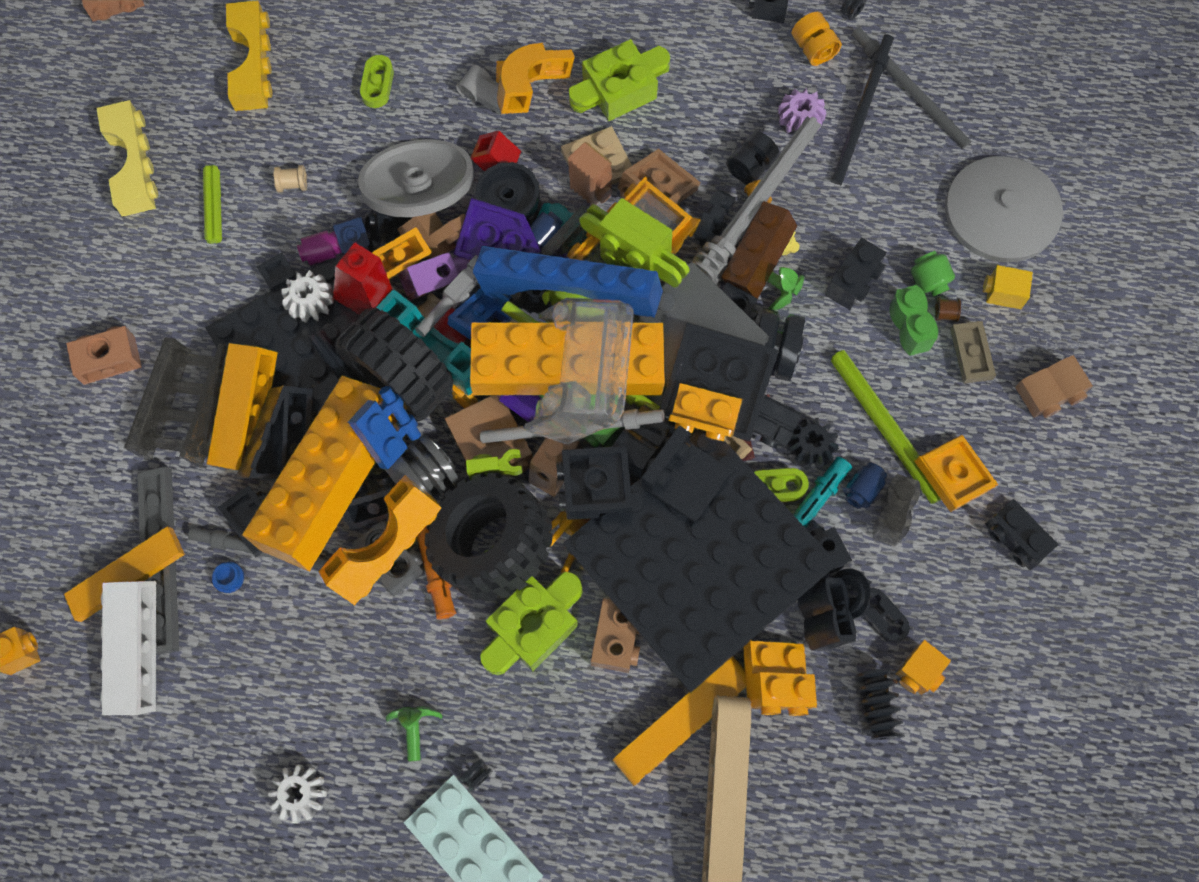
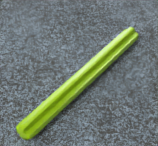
[831,350,941,504]

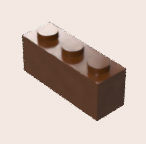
[721,201,798,299]

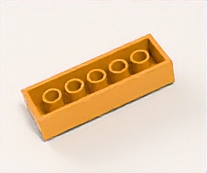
[470,323,665,395]
[242,376,397,572]

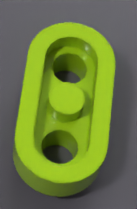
[360,55,394,108]
[754,468,809,502]

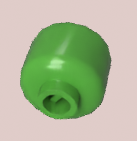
[911,251,955,297]

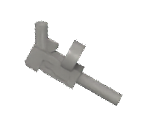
[415,255,478,337]

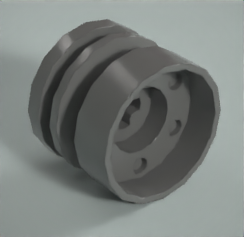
[382,434,460,497]

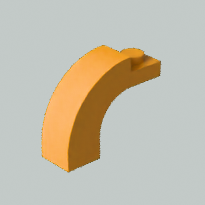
[497,43,575,114]

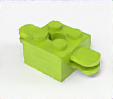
[569,39,670,121]
[579,198,690,288]
[480,572,583,675]

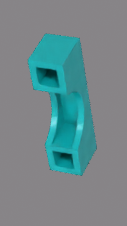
[376,289,472,396]

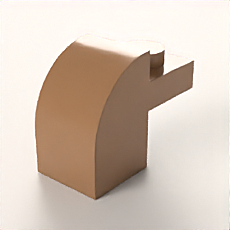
[397,212,465,259]

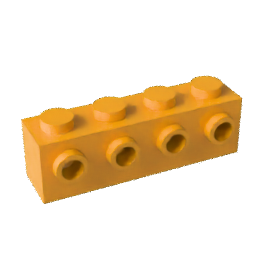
[207,343,278,470]

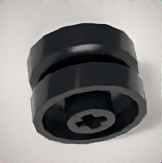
[476,162,541,226]
[759,308,805,381]

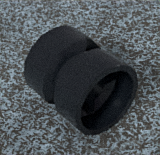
[726,131,780,185]

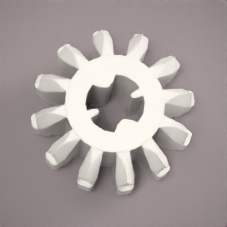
[281,270,334,323]
[268,764,327,824]

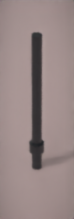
[831,34,894,186]

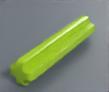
[203,165,222,244]

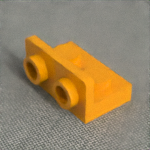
[668,383,743,441]

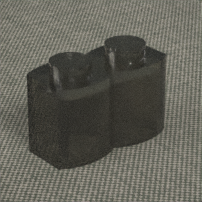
[872,474,920,547]

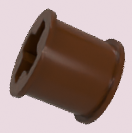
[935,297,961,322]

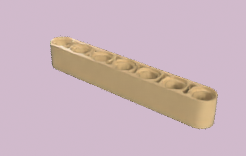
[702,695,751,882]

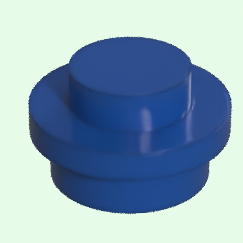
[212,562,244,593]

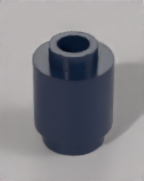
[530,211,564,254]
[843,462,887,509]

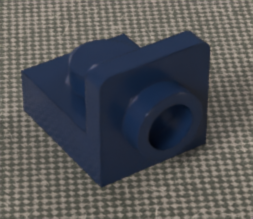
[333,217,370,253]

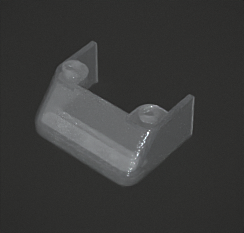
[524,298,634,445]

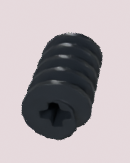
[854,669,905,740]

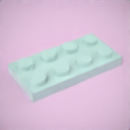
[404,775,543,882]

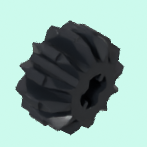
[787,417,839,470]

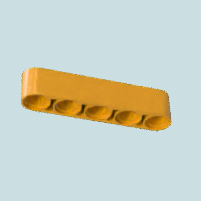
[612,656,746,786]

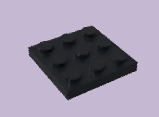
[660,323,779,442]

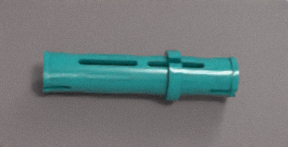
[793,456,852,528]

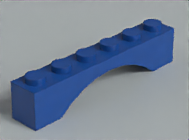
[473,246,663,318]

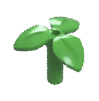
[767,267,804,310]
[386,706,442,761]

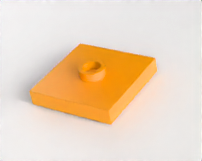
[914,435,999,513]

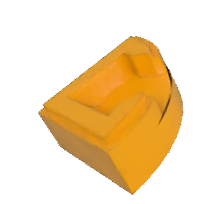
[452,384,478,409]

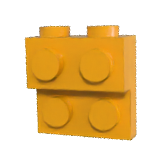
[743,641,817,716]

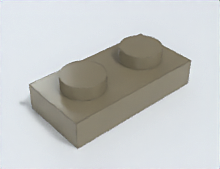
[950,321,996,384]

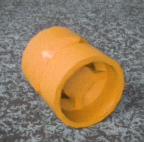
[791,11,842,66]

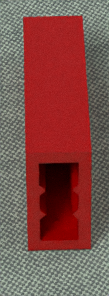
[333,243,393,315]

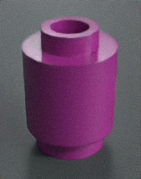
[297,230,342,266]

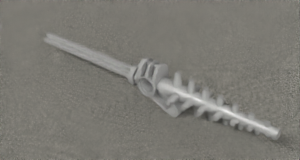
[663,116,821,286]

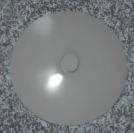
[358,139,474,217]
[945,156,1063,263]

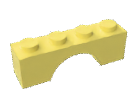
[97,100,158,217]

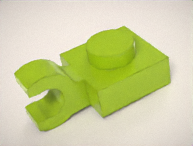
[466,449,523,480]

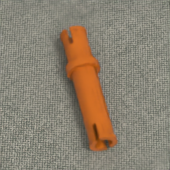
[416,525,457,620]

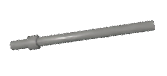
[480,409,664,443]

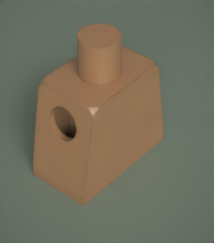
[529,434,584,497]

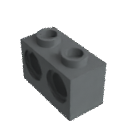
[351,521,424,597]

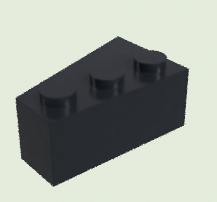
[235,386,313,481]

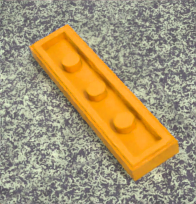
[64,526,185,622]

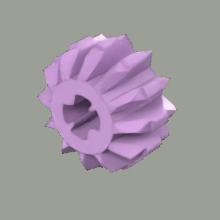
[778,88,826,134]

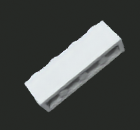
[100,581,156,715]

